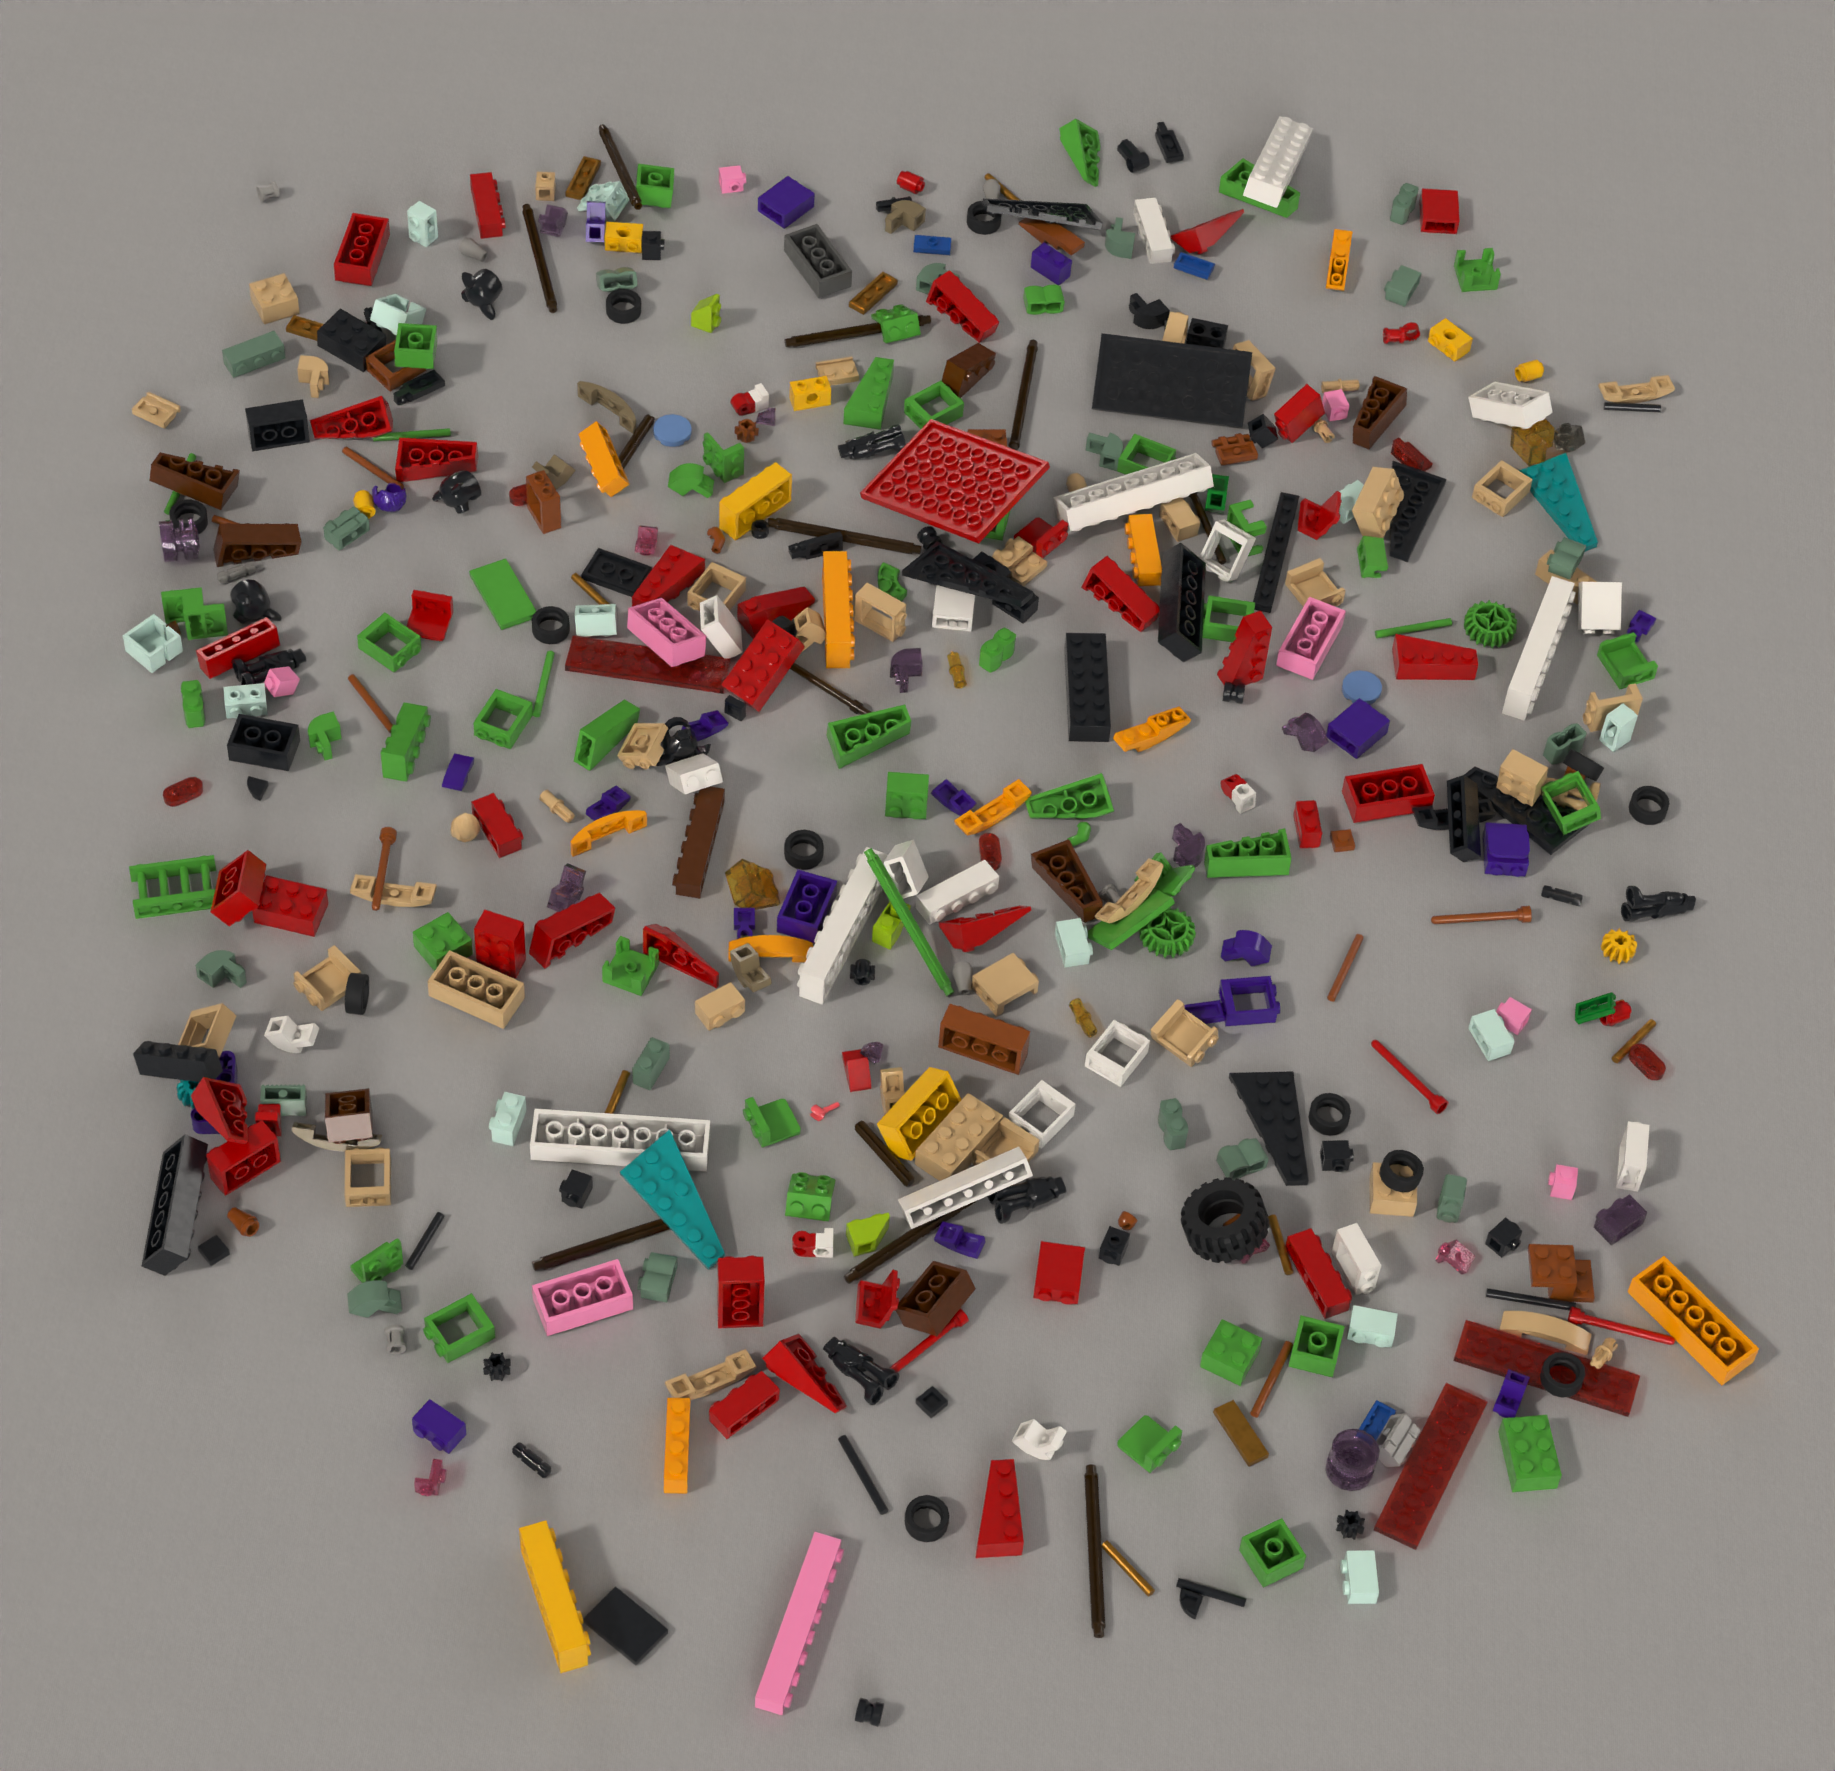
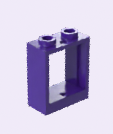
[1218,976,1280,1027]

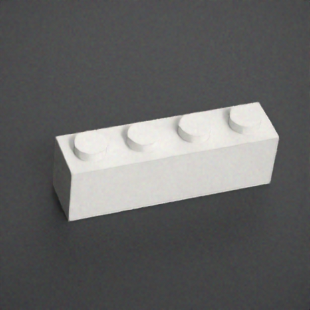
[1133,197,1175,264]
[915,860,999,925]

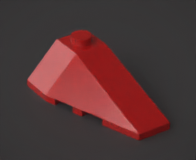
[1171,209,1244,254]
[310,396,393,439]
[737,586,815,639]
[939,905,1031,952]
[643,924,719,988]
[191,1077,248,1144]
[762,1333,847,1413]

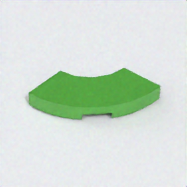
[878,562,907,602]

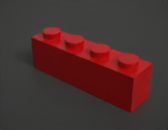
[470,172,506,239]
[196,617,280,679]
[1285,1228,1352,1319]

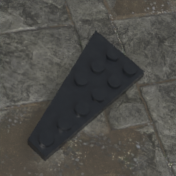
[982,198,1102,230]
[1229,1071,1309,1186]

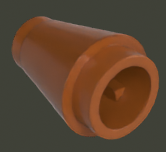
[227,1207,260,1237]

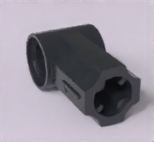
[1117,139,1150,173]

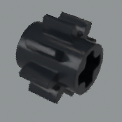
[850,959,875,986]
[483,1352,511,1381]
[1336,1510,1365,1540]

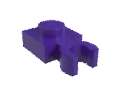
[1626,610,1656,642]
[734,908,755,939]

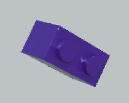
[1030,243,1072,285]
[412,1399,467,1454]

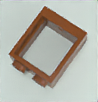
[366,340,426,392]
[526,470,561,534]

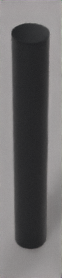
[1604,402,1661,412]
[405,1212,444,1270]
[1176,1578,1247,1607]

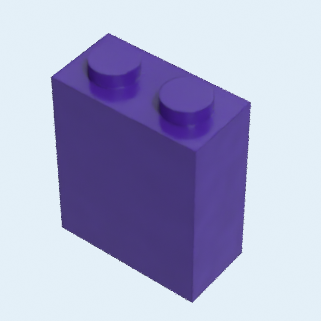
[758,176,815,229]
[1326,698,1390,759]

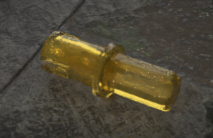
[947,651,967,689]
[1069,998,1097,1038]

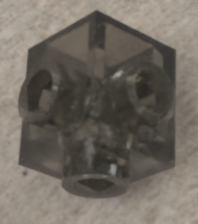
[1552,423,1586,452]

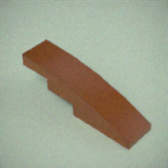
[1019,218,1085,256]

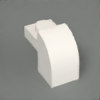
[264,1016,319,1053]
[1012,1419,1067,1460]

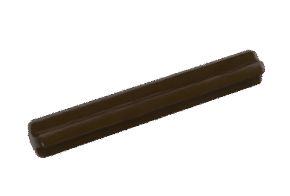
[619,414,655,469]
[855,1120,915,1187]

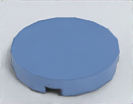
[653,414,692,447]
[1342,670,1382,704]

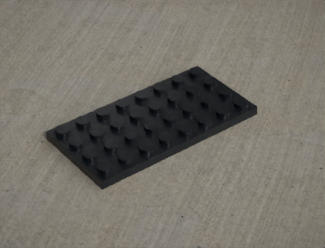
[1092,333,1252,428]

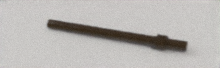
[1188,492,1227,565]
[790,663,871,715]

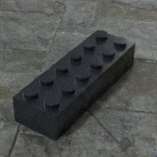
[1158,543,1206,662]
[1064,633,1111,742]
[141,1134,208,1276]

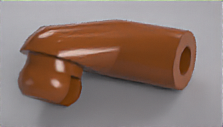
[707,527,725,554]

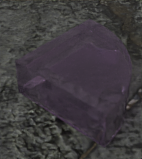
[756,408,776,426]
[860,1042,883,1064]

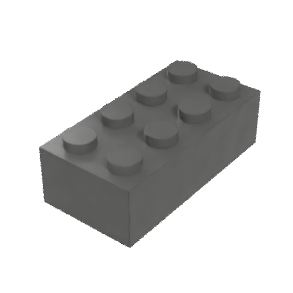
[784,224,852,298]

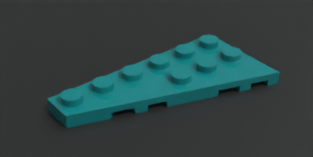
[1519,453,1598,552]
[620,1129,725,1270]

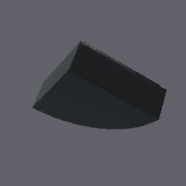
[247,776,268,801]
[1179,1588,1204,1619]

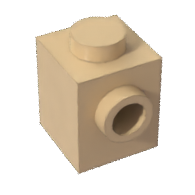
[535,172,556,201]

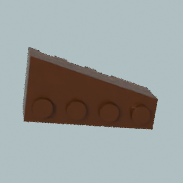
[1353,376,1407,449]
[149,452,240,510]
[213,523,301,567]
[1031,839,1103,923]

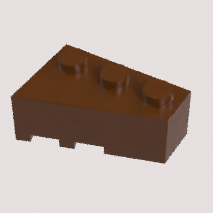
[941,343,996,398]

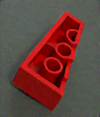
[926,270,999,343]
[395,438,479,482]
[632,544,705,607]
[1081,556,1160,632]
[1217,610,1272,685]
[1392,634,1478,680]
[529,892,616,969]
[976,1459,1024,1558]

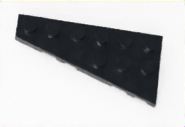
[1389,461,1447,562]
[902,541,1033,607]
[1464,766,1591,855]

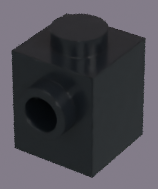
[642,231,665,260]
[1248,414,1278,448]
[1320,1140,1354,1172]
[559,1169,593,1209]
[1485,1217,1522,1258]
[1099,1226,1130,1266]

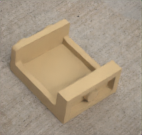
[1285,558,1346,607]
[1583,683,1643,732]
[293,945,361,1011]
[971,953,1039,1017]
[1150,999,1219,1067]
[972,1117,1040,1165]

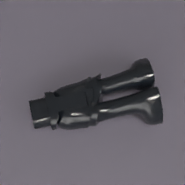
[838,424,906,459]
[232,648,307,685]
[1621,885,1696,922]
[987,1176,1066,1224]
[823,1337,899,1405]

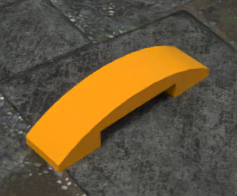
[954,779,1032,836]
[571,810,647,857]
[729,935,813,962]

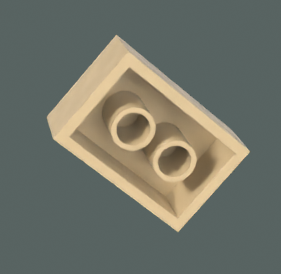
[1352,467,1404,538]

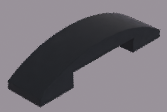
[1412,798,1496,830]

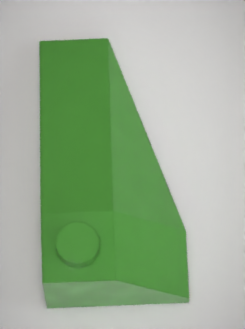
[1059,119,1101,187]
[1025,773,1114,818]

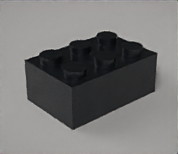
[317,308,386,372]
[245,399,310,452]
[227,714,300,771]

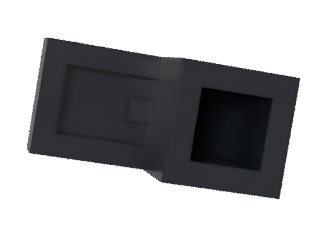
[1129,293,1170,329]

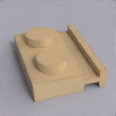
[816,356,859,386]
[132,392,181,429]

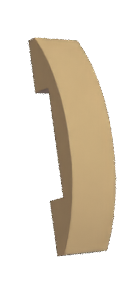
[1598,375,1675,403]
[1095,858,1164,923]
[350,874,437,907]
[1499,1311,1592,1355]
[665,1349,756,1400]

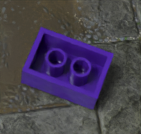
[777,869,837,943]

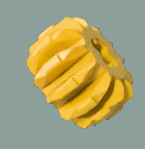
[1601,928,1637,964]

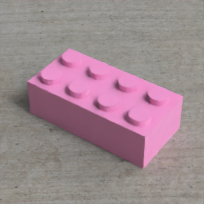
[1276,597,1346,680]
[627,598,706,667]
[532,1259,633,1336]

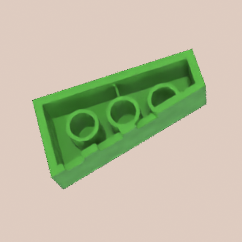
[1219,158,1300,218]
[843,357,894,430]
[381,702,431,782]
[826,704,911,769]
[1204,828,1292,878]

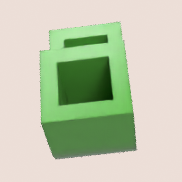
[668,463,714,498]
[308,711,342,760]

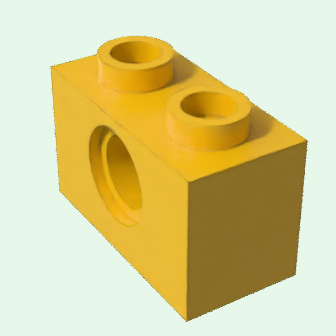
[605,222,643,253]
[1428,318,1473,362]
[789,376,831,411]

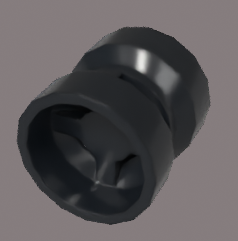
[917,526,943,551]
[1222,681,1245,704]
[855,1698,884,1727]

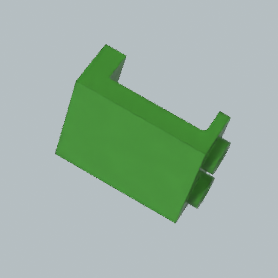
[1597,632,1658,689]

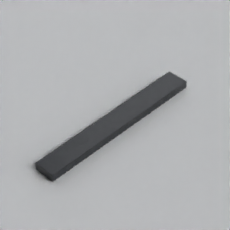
[1253,492,1300,613]

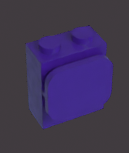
[1482,822,1530,877]

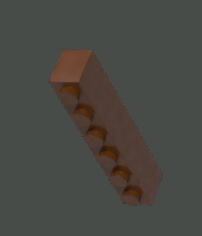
[672,786,725,899]

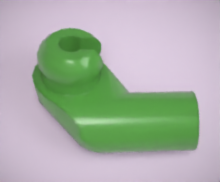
[1067,822,1091,847]

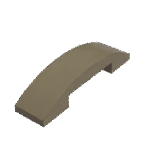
[577,381,636,434]
[292,1122,382,1152]

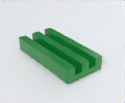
[1575,992,1616,1024]

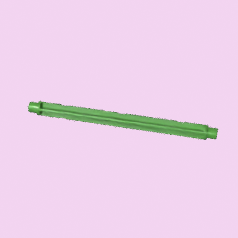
[864,848,954,997]

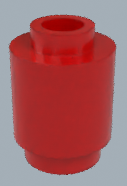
[897,171,925,194]
[1599,999,1632,1026]

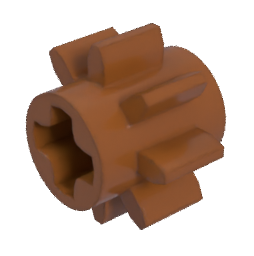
[735,419,759,443]

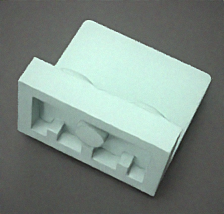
[577,181,629,222]

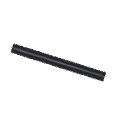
[1486,1288,1576,1311]
[838,1435,888,1515]

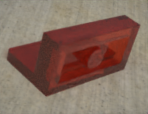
[1391,437,1433,471]

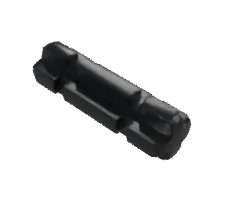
[1541,885,1583,906]
[512,1442,551,1478]

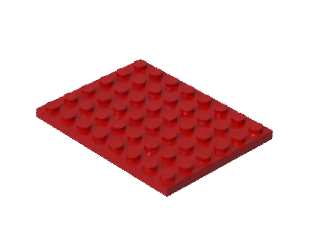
[860,419,1050,544]

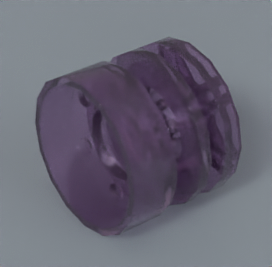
[159,517,200,563]
[1325,1429,1380,1491]

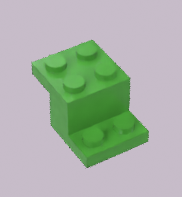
[161,587,228,640]

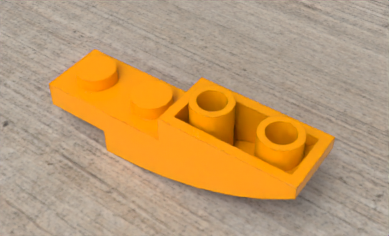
[1326,229,1353,291]
[1113,706,1191,752]

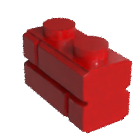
[1293,800,1323,848]

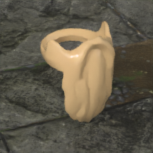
[450,813,481,842]

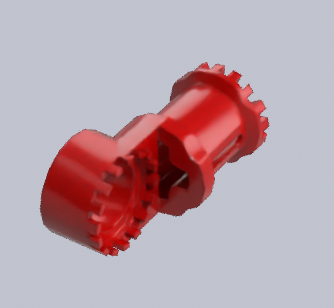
[1383,322,1420,344]

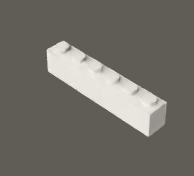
[898,1147,1033,1229]

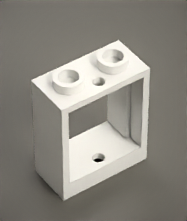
[1199,519,1256,582]
[1085,1020,1150,1087]
[1008,1080,1076,1149]
[1616,1121,1650,1192]
[1331,1223,1381,1296]

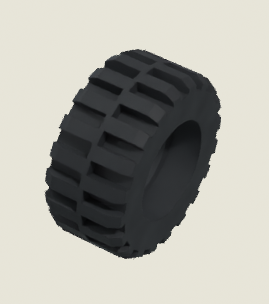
[1181,1177,1269,1263]

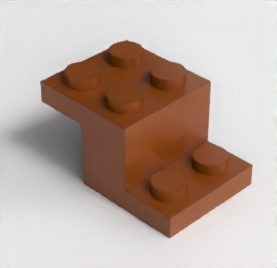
[1528,1244,1595,1303]

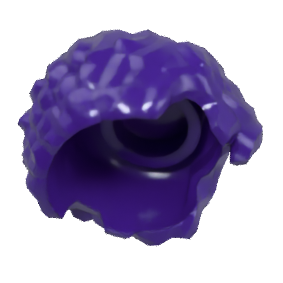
[372,483,407,512]

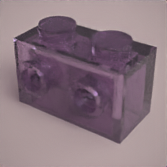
[1594,1194,1648,1246]

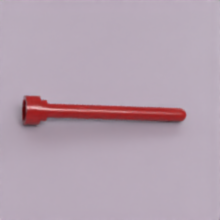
[1371,1040,1449,1114]
[1567,1307,1675,1345]
[890,1308,969,1372]

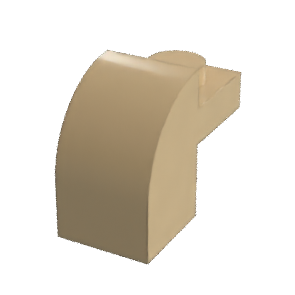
[297,355,329,398]
[794,607,826,653]
[880,1067,905,1115]

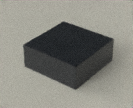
[724,695,746,721]
[198,1235,230,1266]
[916,1386,948,1418]

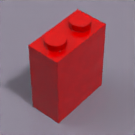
[1419,188,1460,234]
[1274,384,1325,443]
[1033,1241,1085,1304]

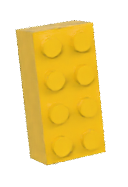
[719,462,792,541]
[877,1067,962,1161]

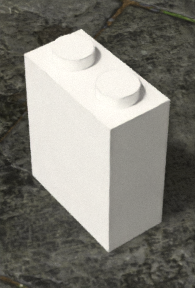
[1577,582,1622,634]
[932,585,975,631]
[700,595,743,660]
[665,753,723,794]
[884,839,929,899]

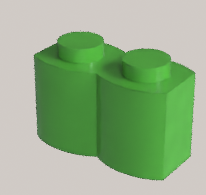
[1023,285,1065,315]
[979,627,1016,673]
[181,680,205,728]

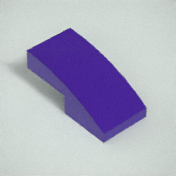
[681,710,729,741]
[442,753,474,791]
[931,779,977,816]
[586,785,631,821]
[934,1221,986,1259]

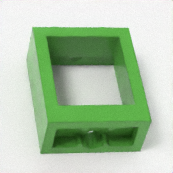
[904,381,964,429]
[1117,434,1177,475]
[1203,595,1255,642]
[357,612,421,672]
[473,689,533,749]
[1541,771,1601,835]
[423,1293,495,1363]

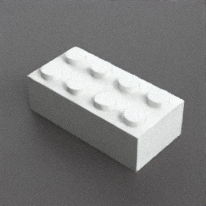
[1468,382,1553,429]

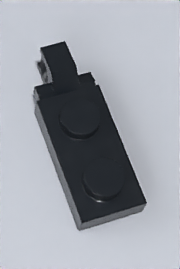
[1155,122,1184,163]
[393,369,445,405]
[788,531,843,560]

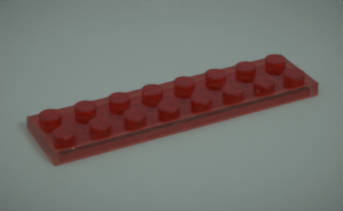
[565,635,731,694]
[1453,1320,1640,1417]
[1374,1383,1488,1550]

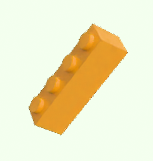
[578,421,629,497]
[1124,514,1162,587]
[664,1398,690,1494]

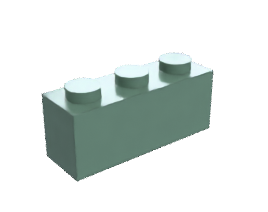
[222,331,286,378]

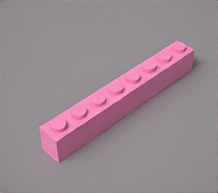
[755,1532,844,1715]

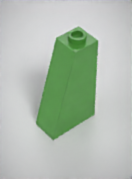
[574,699,640,771]

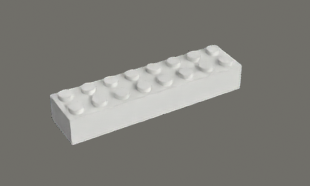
[1243,116,1313,208]
[1053,453,1214,531]
[1502,576,1576,721]
[797,847,888,1005]
[530,1109,710,1172]

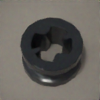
[751,520,769,539]

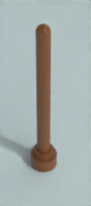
[372,827,397,911]
[1431,906,1532,924]

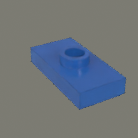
[913,235,951,255]
[1174,252,1215,280]
[1355,1400,1396,1447]

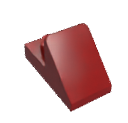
[842,1049,872,1092]
[255,1104,282,1136]

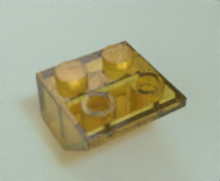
[725,859,781,910]

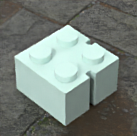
[370,294,426,335]
[123,614,183,673]

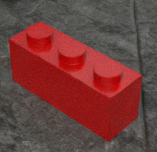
[471,793,524,858]
[709,1371,780,1439]

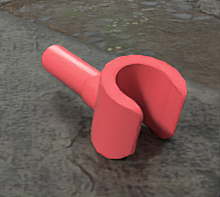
[810,1102,840,1121]

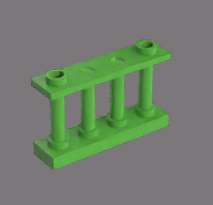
[129,855,216,919]

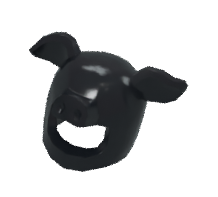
[461,269,503,320]
[432,470,481,514]
[230,579,282,624]
[656,717,711,766]

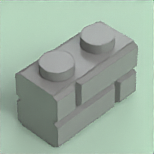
[1370,1413,1420,1468]

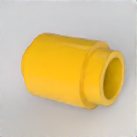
[1515,359,1544,382]
[353,490,376,519]

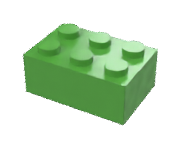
[1498,1415,1562,1492]

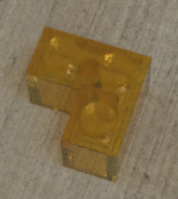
[1510,418,1555,466]

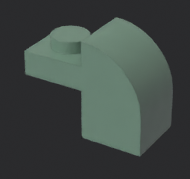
[1105,217,1135,259]
[916,263,960,295]
[1085,432,1123,471]
[195,950,247,988]
[347,1280,402,1318]

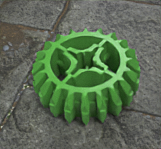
[1464,600,1517,648]
[1139,907,1196,958]

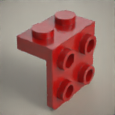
[1297,491,1342,540]
[1014,517,1069,558]
[406,590,454,641]
[855,1269,900,1329]

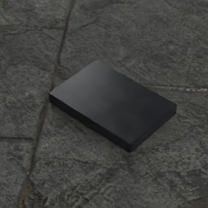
[581,548,652,597]
[583,1586,668,1666]

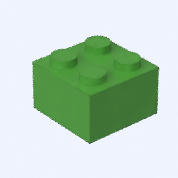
[635,164,674,208]
[394,323,437,369]
[885,772,929,819]
[413,912,473,971]
[1288,1315,1345,1378]
[1200,1319,1263,1386]
[1239,1518,1306,1588]

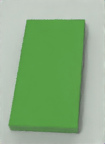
[469,558,536,630]
[1088,888,1175,950]

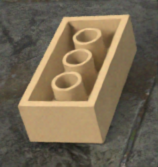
[428,950,525,1029]
[915,1093,1003,1181]

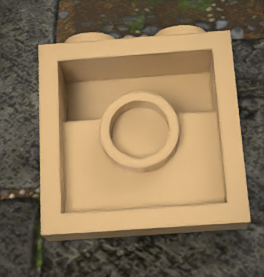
[992,536,1047,586]
[617,723,668,769]

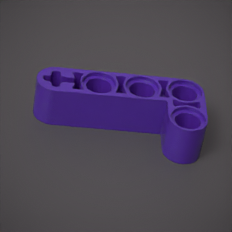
[190,1051,238,1134]

